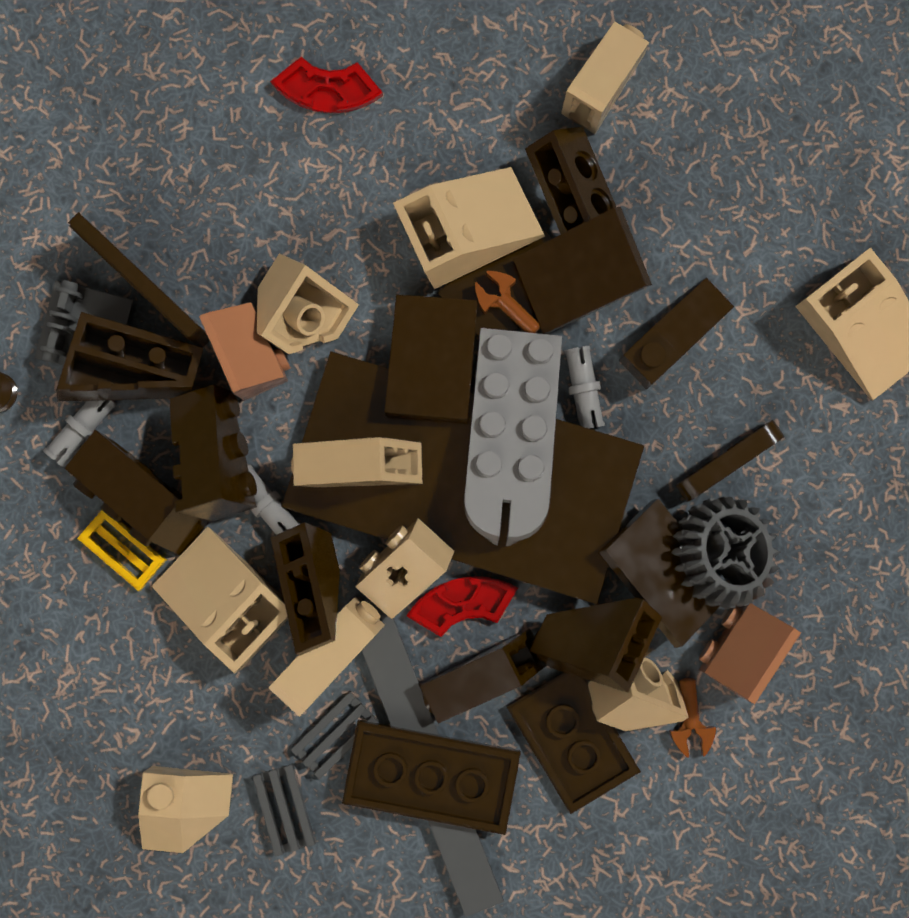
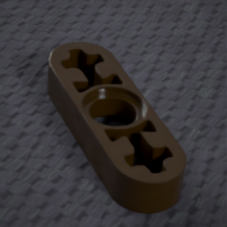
[675,420,785,502]

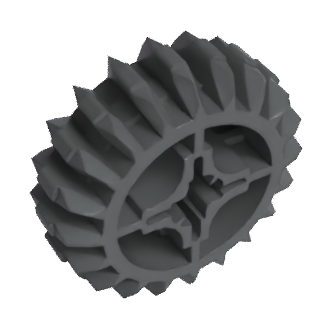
[671,496,781,609]

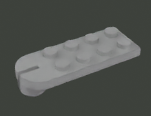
[464,328,562,546]

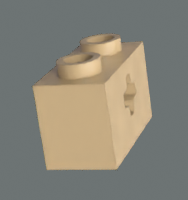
[355,518,454,619]

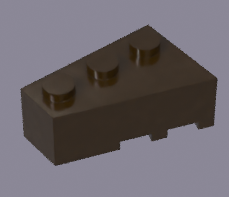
[56,312,204,402]
[170,384,257,521]
[64,429,210,555]

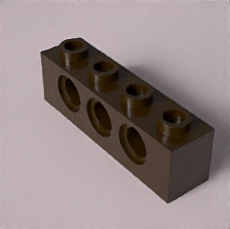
[525,127,616,234]

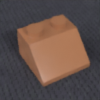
[199,302,291,401]
[699,603,801,704]

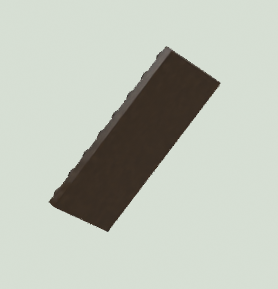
[282,351,645,604]

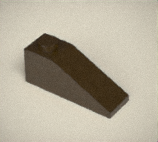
[619,278,734,390]
[271,522,340,655]

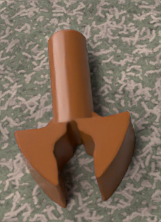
[475,271,540,333]
[669,678,716,758]

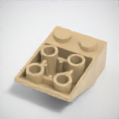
[393,167,545,289]
[795,247,909,401]
[152,526,288,674]

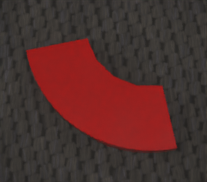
[270,57,383,113]
[407,576,518,637]

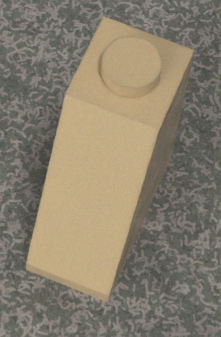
[561,21,649,134]
[291,437,422,487]
[268,597,385,717]

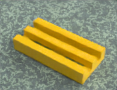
[77,510,167,591]

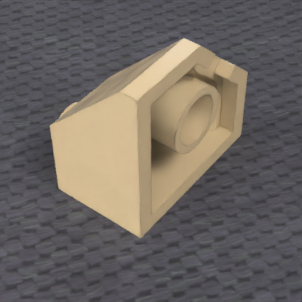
[257,253,359,355]
[588,648,689,731]
[138,766,233,853]

